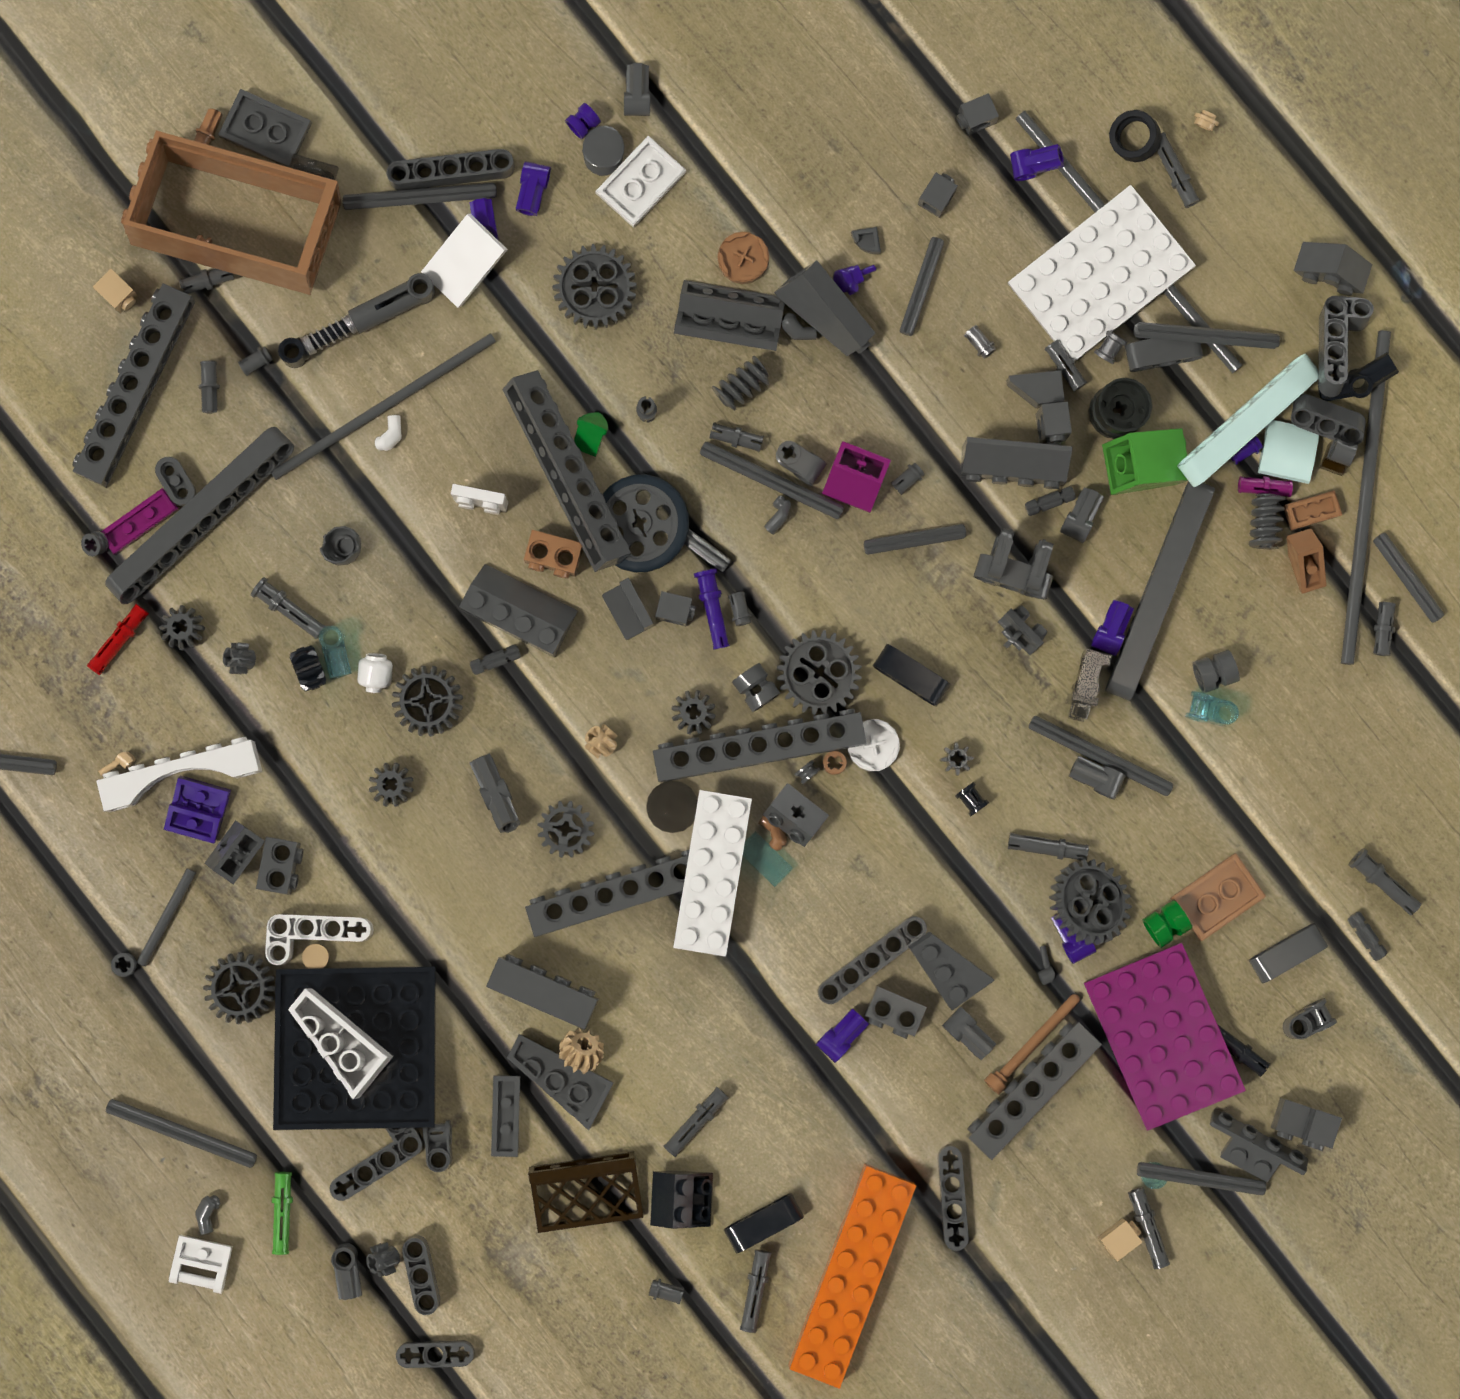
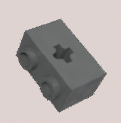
[763,783,829,847]
[204,820,265,885]

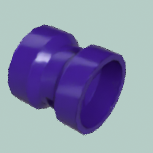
[565,103,601,140]

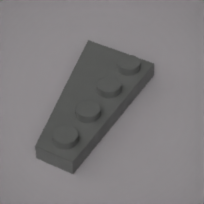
[507,1034,614,1130]

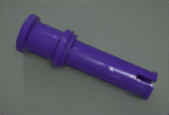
[694,569,730,650]

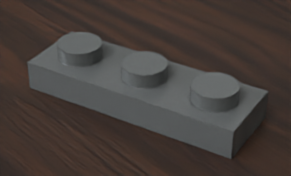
[491,1075,521,1157]

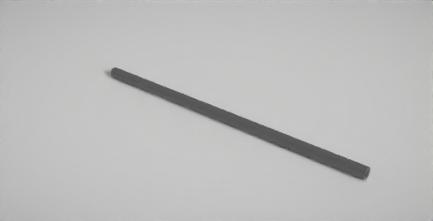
[1016,111,1242,374]
[1341,330,1391,665]

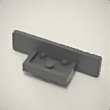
[1210,1109,1308,1182]

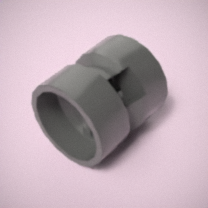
[1192,650,1240,693]
[732,663,780,712]

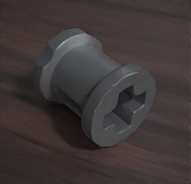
[1094,330,1127,364]

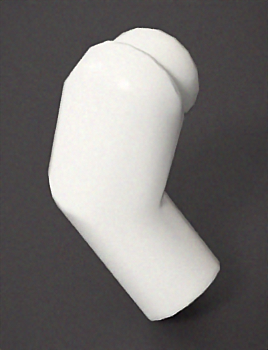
[375,415,402,451]

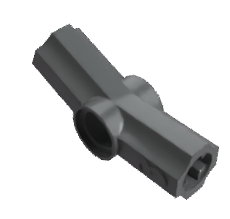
[469,753,521,833]

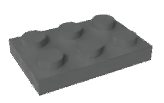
[218,89,312,168]

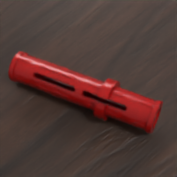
[87,604,149,675]

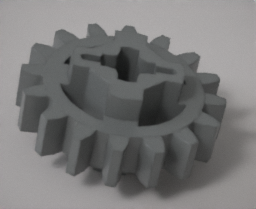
[537,801,595,858]

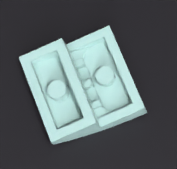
[1258,420,1319,484]

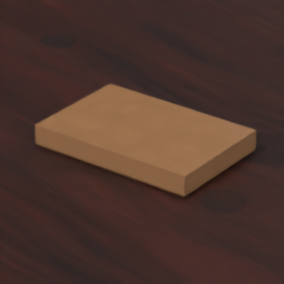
[1170,853,1266,941]

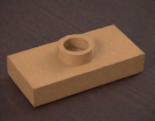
[1283,490,1342,531]

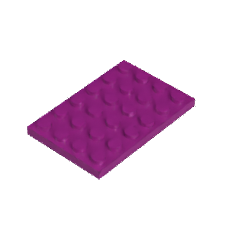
[1084,942,1246,1131]

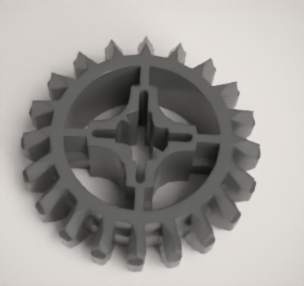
[392,666,463,737]
[203,952,275,1024]

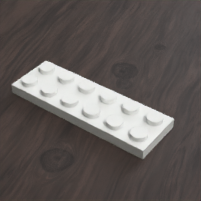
[673,790,752,957]

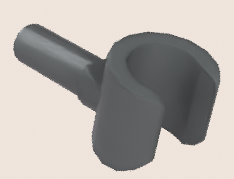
[1037,946,1055,985]

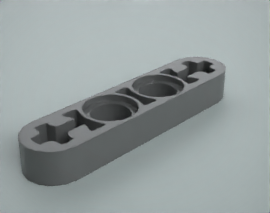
[937,1145,969,1251]

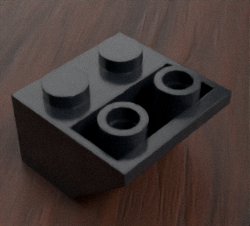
[650,1171,713,1229]

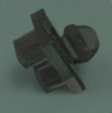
[290,154,339,180]

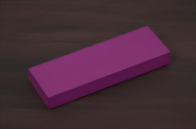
[101,488,179,555]

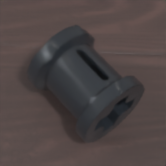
[955,782,989,817]

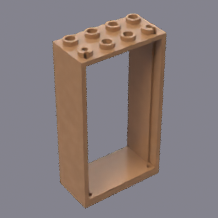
[121,130,342,295]

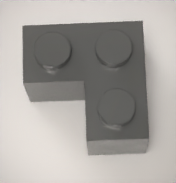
[1294,242,1373,296]
[1271,1098,1342,1151]

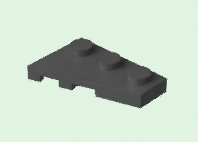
[908,931,995,1011]

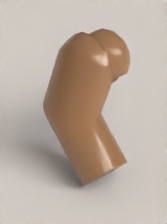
[758,816,788,851]

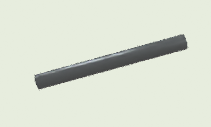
[137,868,196,967]

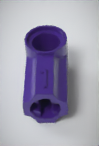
[1010,144,1064,181]
[516,161,551,216]
[469,198,499,241]
[1091,600,1134,656]
[1050,913,1097,964]
[816,1008,869,1063]

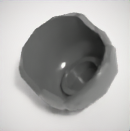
[320,526,361,566]

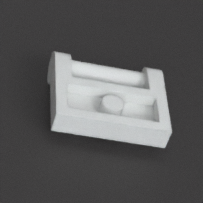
[169,1235,233,1294]

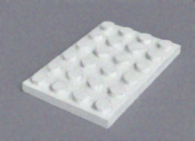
[1008,185,1196,361]

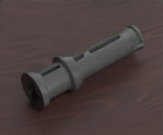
[251,577,326,639]
[1349,848,1422,916]

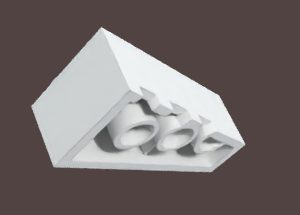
[288,988,393,1099]

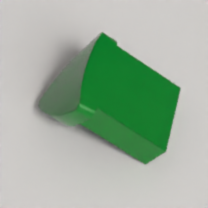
[574,412,608,457]

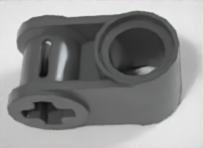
[776,441,827,486]
[1282,998,1337,1040]
[423,1120,453,1172]

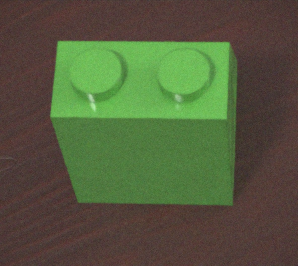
[1102,428,1188,495]

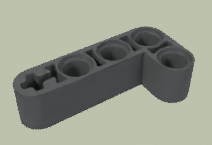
[1318,296,1374,397]
[330,1128,424,1201]

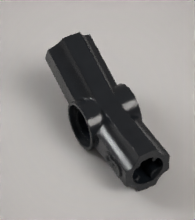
[1318,352,1399,401]

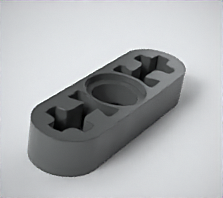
[396,1340,475,1368]

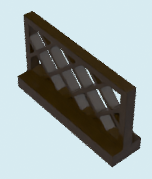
[528,1151,643,1233]

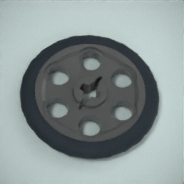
[603,474,689,573]

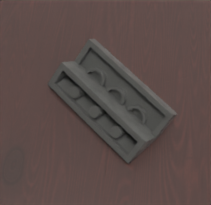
[674,280,785,351]

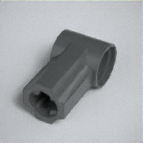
[624,63,650,116]
[1060,487,1104,543]
[1068,756,1126,800]
[942,1007,996,1060]
[331,1243,362,1300]

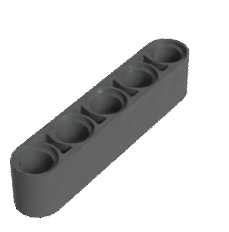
[386,149,515,190]
[817,917,927,1004]

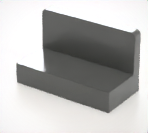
[602,577,654,640]

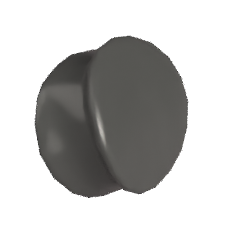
[582,126,624,176]

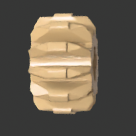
[559,1028,604,1074]

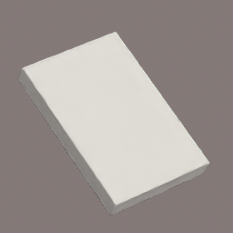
[595,136,686,228]
[421,214,508,308]

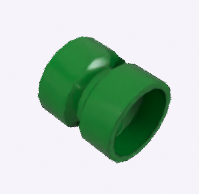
[1142,900,1192,948]

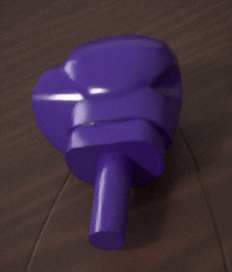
[833,265,876,295]

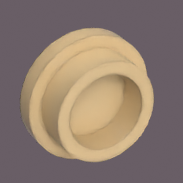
[1194,110,1219,132]

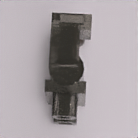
[1066,649,1112,722]

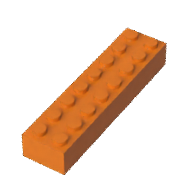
[788,1164,916,1389]

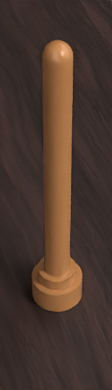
[984,994,1080,1095]

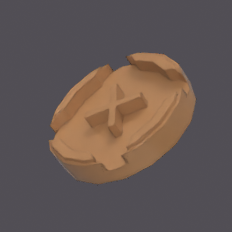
[718,231,769,284]

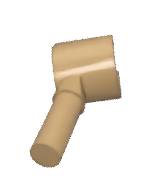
[98,752,136,776]

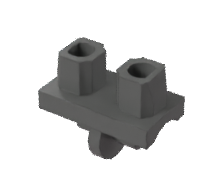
[998,605,1047,655]

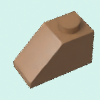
[1286,529,1327,594]

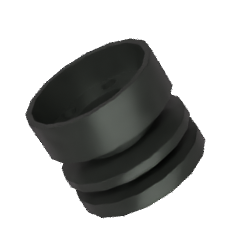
[1088,377,1153,439]

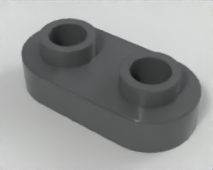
[155,457,196,506]

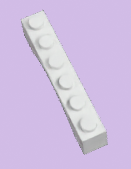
[96,737,262,812]

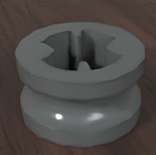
[81,531,108,557]
[794,760,820,785]
[111,953,137,977]

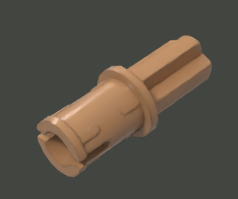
[194,108,222,145]

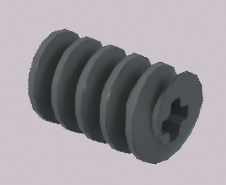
[712,356,770,411]
[1249,494,1285,549]

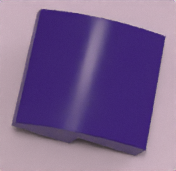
[163,775,231,844]

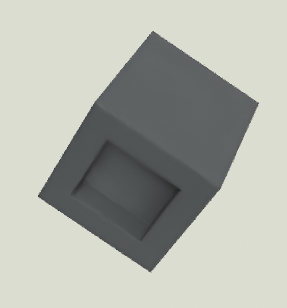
[956,93,999,135]
[918,172,958,218]
[655,591,696,626]

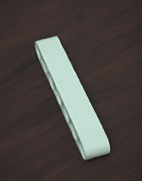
[1177,354,1319,487]

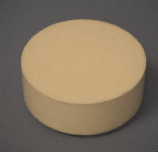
[302,944,330,969]

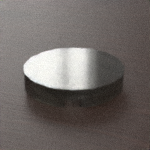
[646,780,698,833]

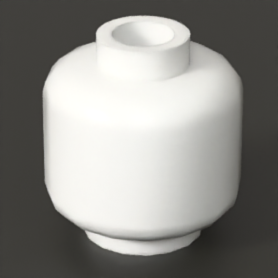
[357,653,393,693]

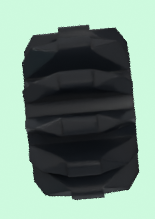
[290,645,327,691]

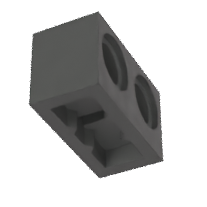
[1036,401,1072,445]
[256,837,304,895]
[864,986,927,1039]

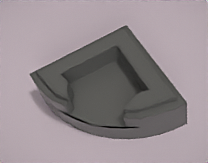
[851,227,881,254]

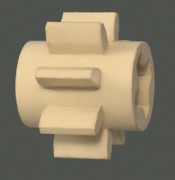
[585,724,617,759]

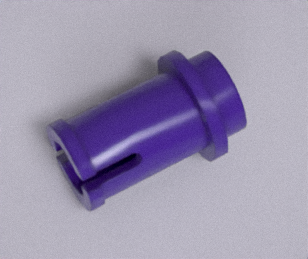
[1231,436,1263,465]

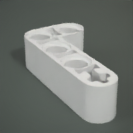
[265,914,374,965]

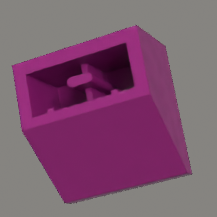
[822,441,891,513]

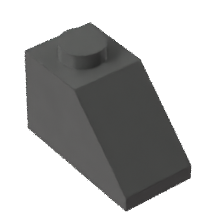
[1006,370,1065,409]

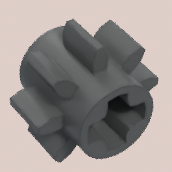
[223,642,256,675]
[940,743,974,776]
[366,1242,400,1277]

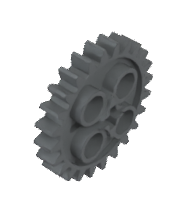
[552,244,637,330]
[777,630,862,716]
[1049,859,1132,945]

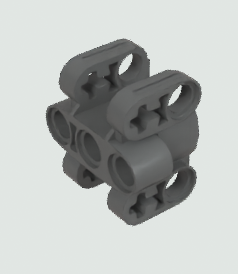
[973,528,1054,600]

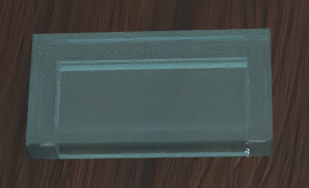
[743,831,793,887]

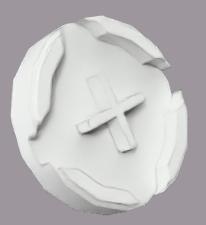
[848,719,900,771]

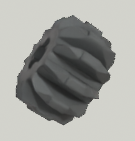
[159,605,205,651]
[672,690,716,735]
[369,763,414,807]

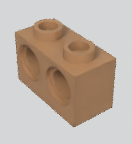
[524,530,583,579]

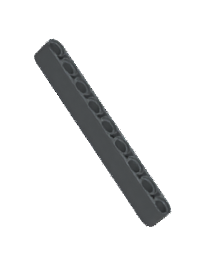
[105,427,294,604]
[1105,481,1215,701]

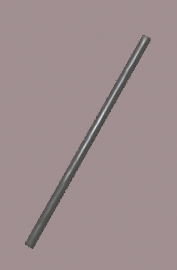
[271,333,496,480]

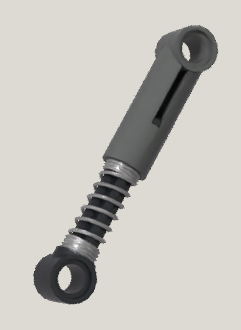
[278,273,435,368]

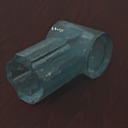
[319,626,352,679]

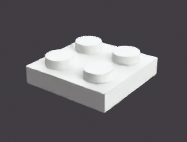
[451,484,508,515]

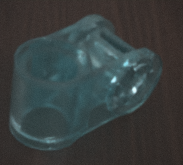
[1185,691,1239,727]

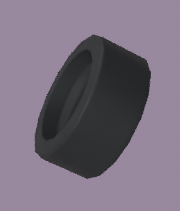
[1109,110,1161,162]

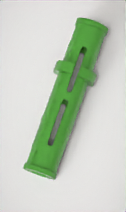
[271,1172,293,1255]

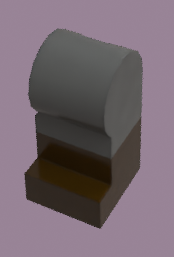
[1320,438,1358,476]

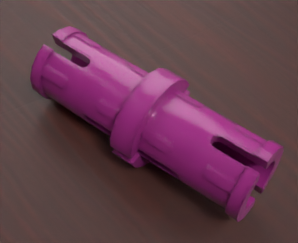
[1238,476,1293,497]

